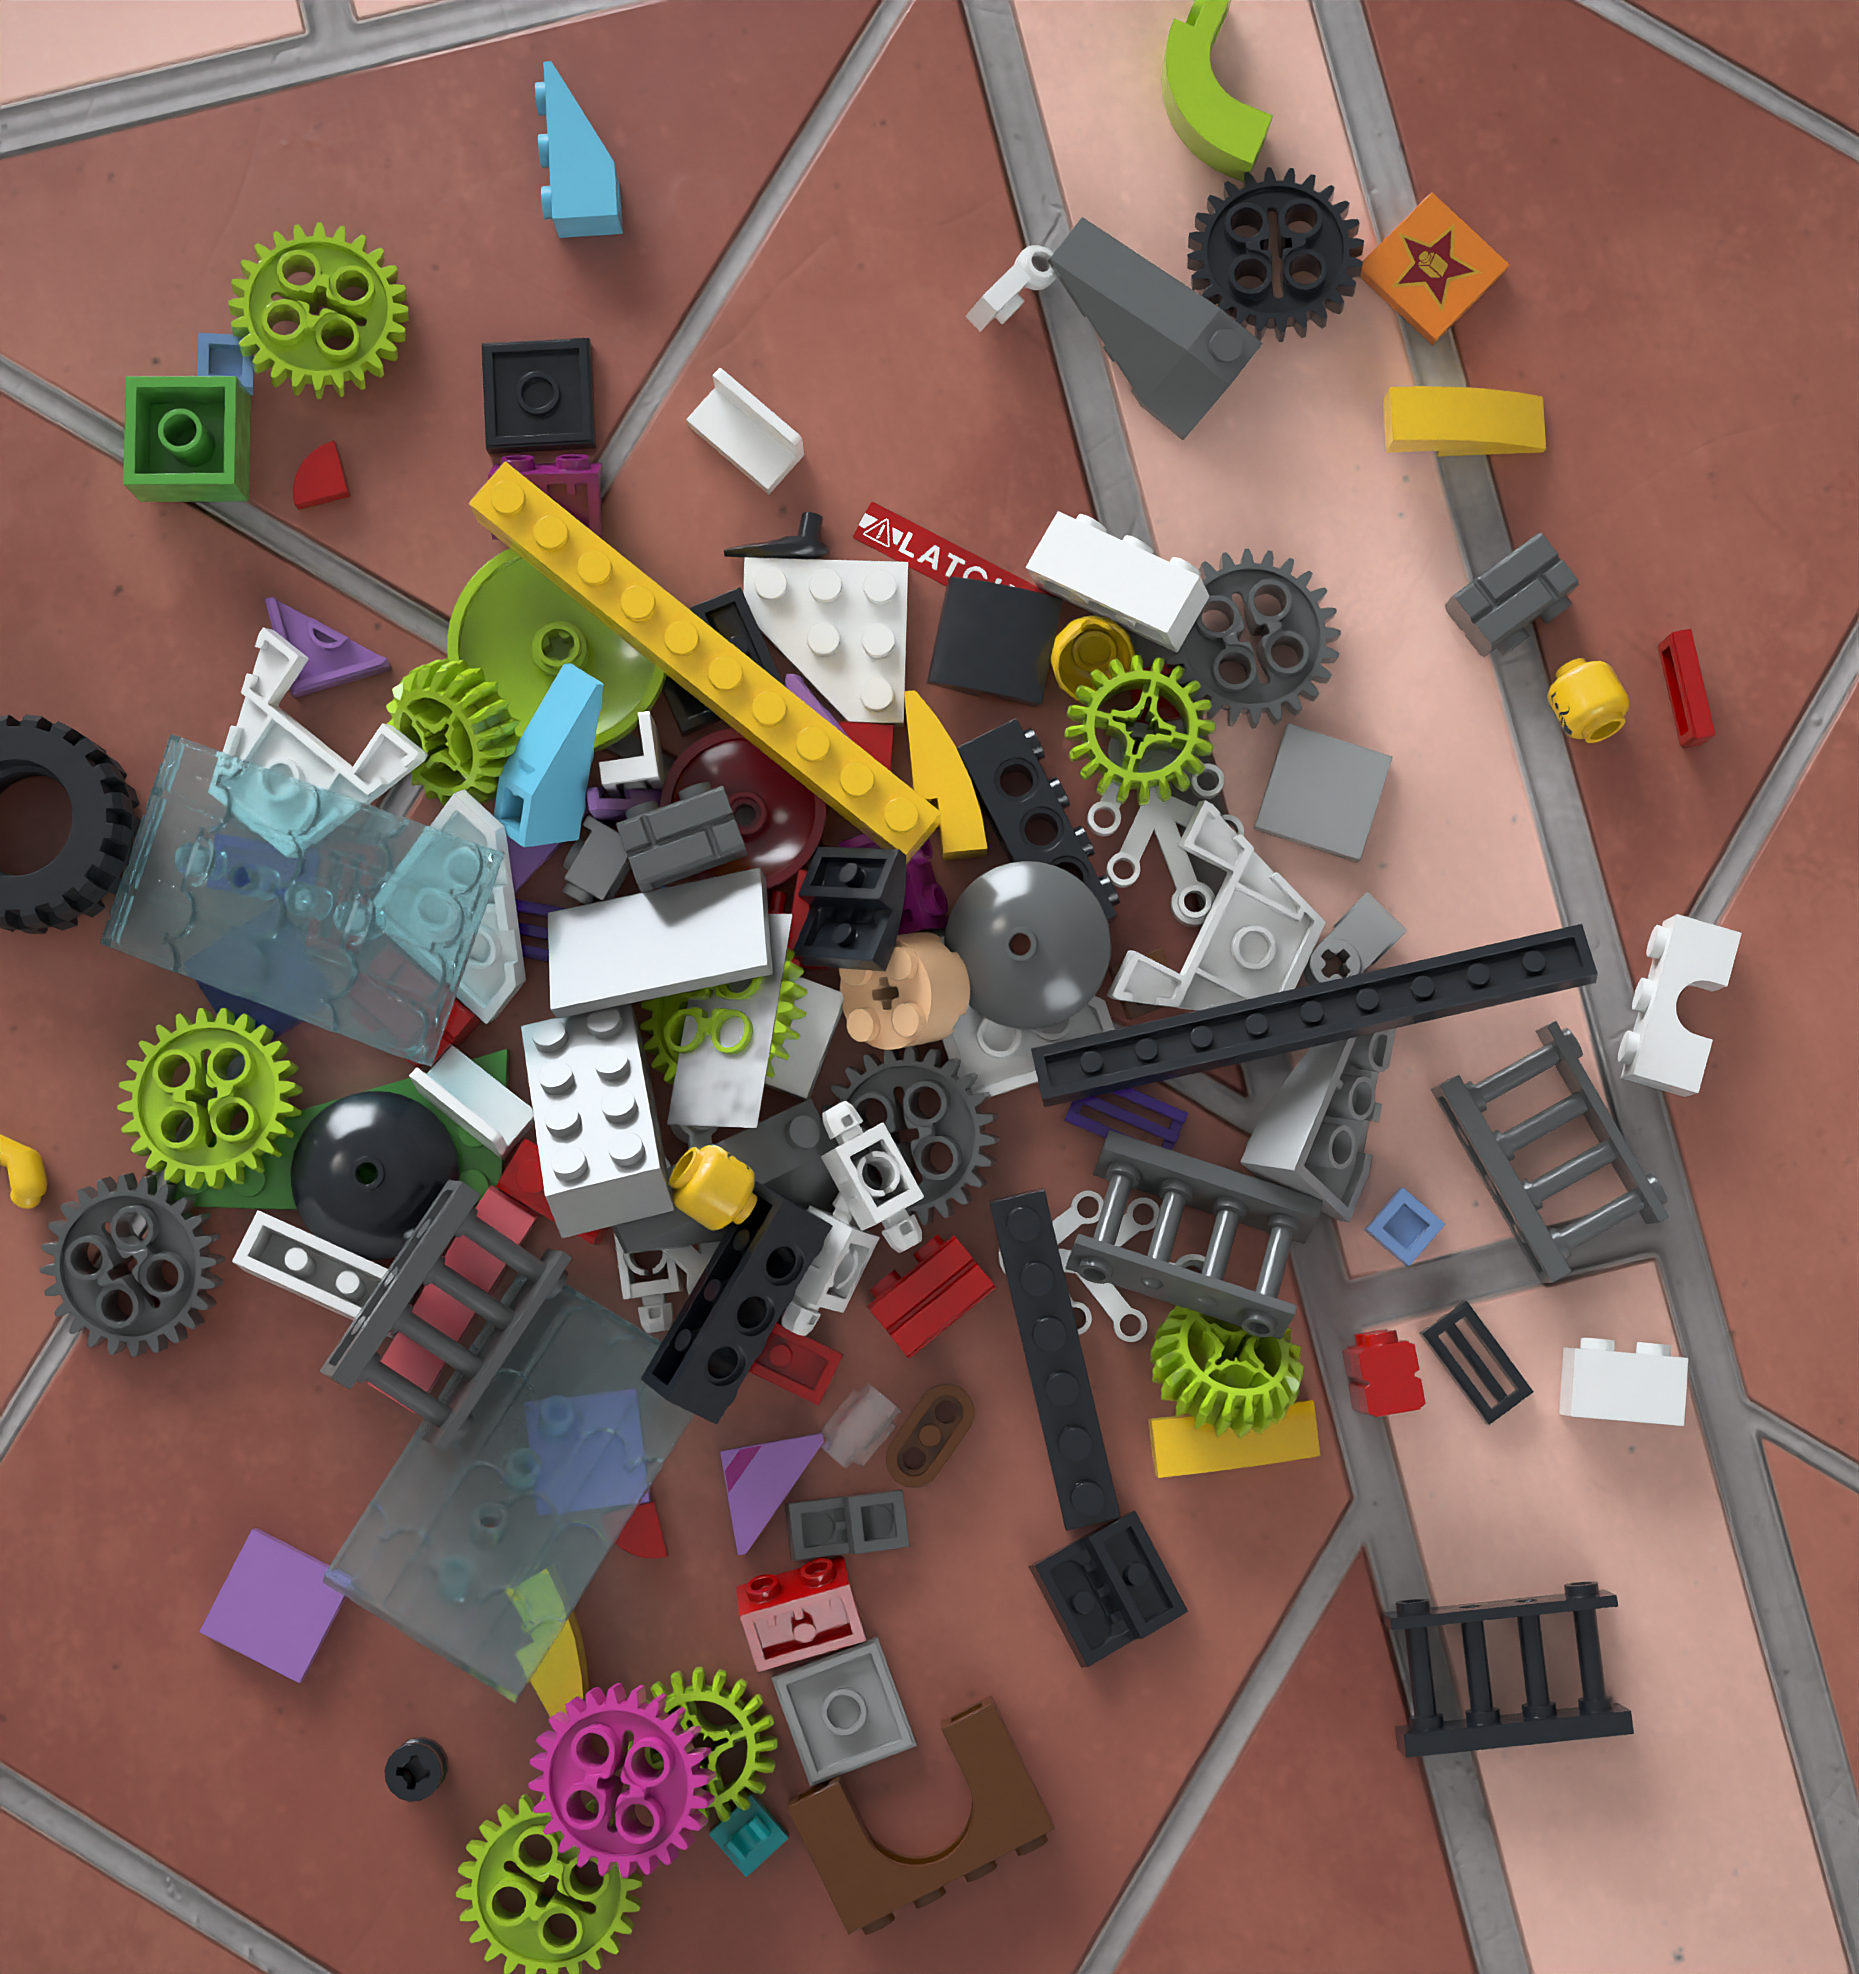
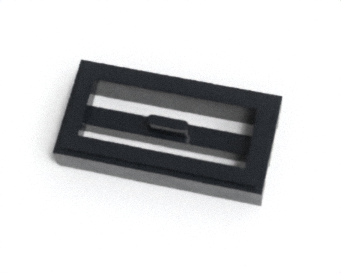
[1419,1301,1534,1425]

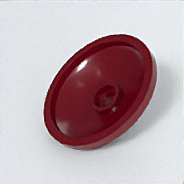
[660,728,827,890]

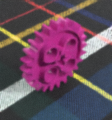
[528,1683,716,1878]

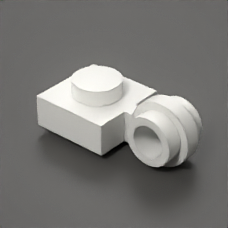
[965,245,1057,332]

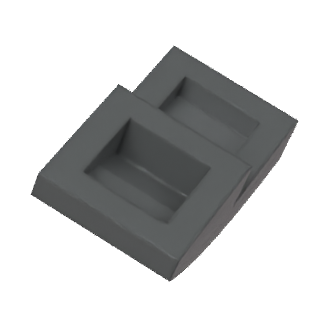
[784,1490,910,1561]

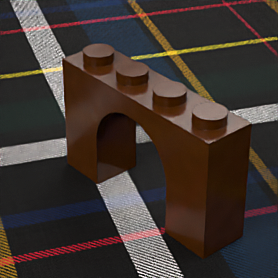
[787,1696,1054,1935]

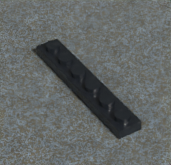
[989,1188,1121,1531]

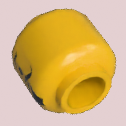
[1547,658,1630,743]
[668,1144,757,1231]

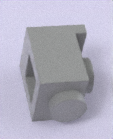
[562,816,631,905]

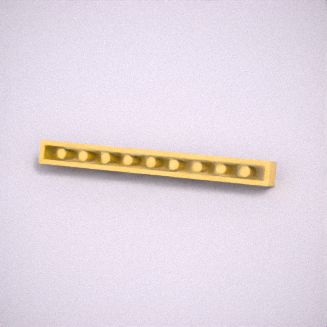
[469,462,941,864]

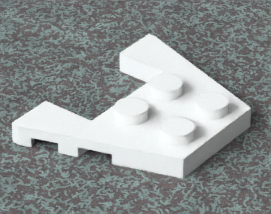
[210,627,428,859]
[1107,800,1326,1011]

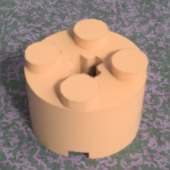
[839,932,970,1050]

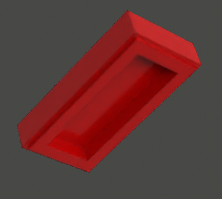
[1657,628,1716,749]

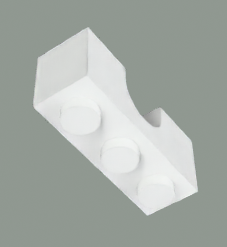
[1618,914,1742,1097]

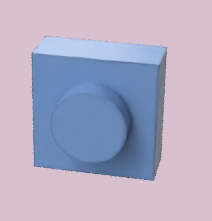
[197,333,254,395]
[1364,1187,1445,1267]

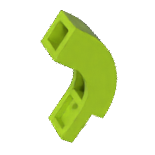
[1161,0,1273,183]

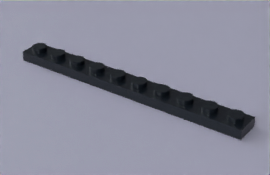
[1031,924,1598,1107]

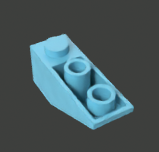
[535,61,623,238]
[494,663,604,847]

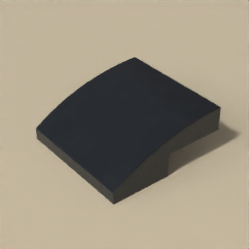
[927,576,1063,707]
[662,587,784,737]
[793,846,906,972]
[1028,1511,1188,1668]

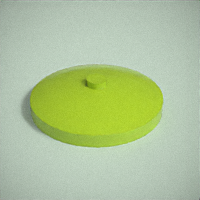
[447,548,667,752]

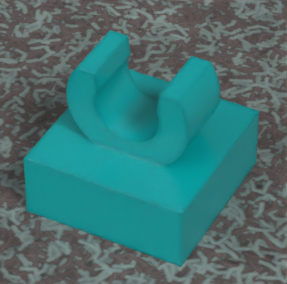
[709,1792,790,1877]

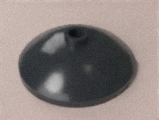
[291,1091,461,1260]

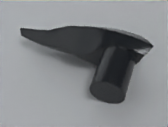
[724,512,829,559]

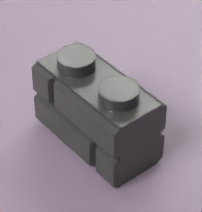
[1445,532,1580,657]
[616,782,748,893]

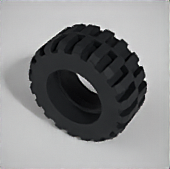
[0,714,142,934]

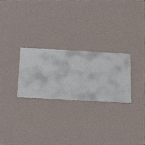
[667,914,793,1128]

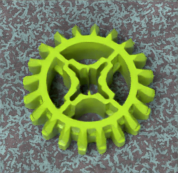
[1065,655,1216,806]
[386,658,521,806]
[1150,1305,1304,1439]
[627,1667,778,1826]

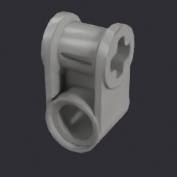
[1304,891,1407,985]

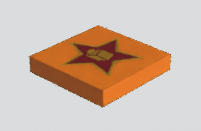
[1360,192,1510,346]

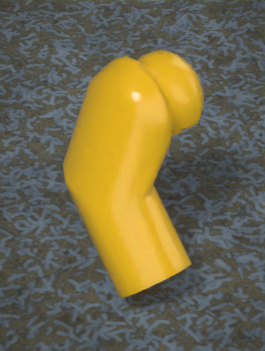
[0,1134,48,1209]

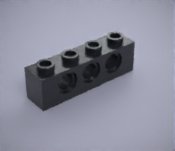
[957,718,1120,924]
[641,1181,833,1424]

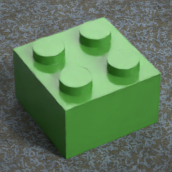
[123,376,251,502]

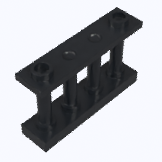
[1382,1581,1634,1758]

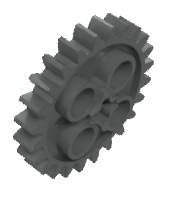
[1161,549,1341,729]
[822,1045,1000,1225]
[40,1173,225,1357]

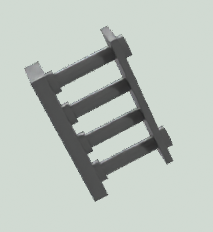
[1430,1021,1669,1283]
[1065,1130,1323,1339]
[319,1180,572,1452]

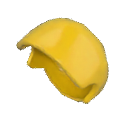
[1051,615,1136,702]

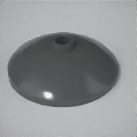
[944,861,1112,1029]

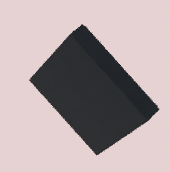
[481,338,596,454]

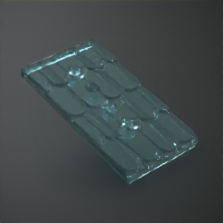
[100,734,505,1066]
[323,1273,695,1703]

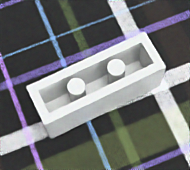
[1026,511,1210,653]
[232,1210,420,1339]

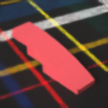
[368,1186,539,1414]

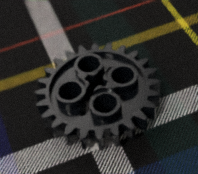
[1187,167,1364,342]

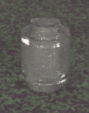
[820,1382,902,1469]

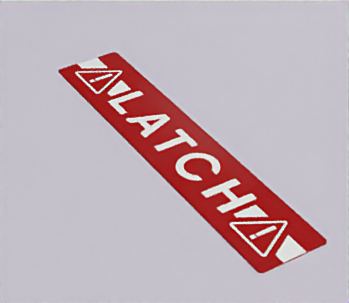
[853,502,1056,597]

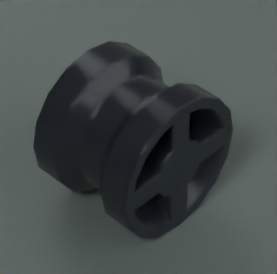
[385,1737,449,1802]

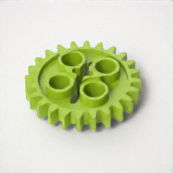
[228,222,409,399]
[640,948,808,1085]
[117,1008,303,1190]
[456,1793,644,1974]

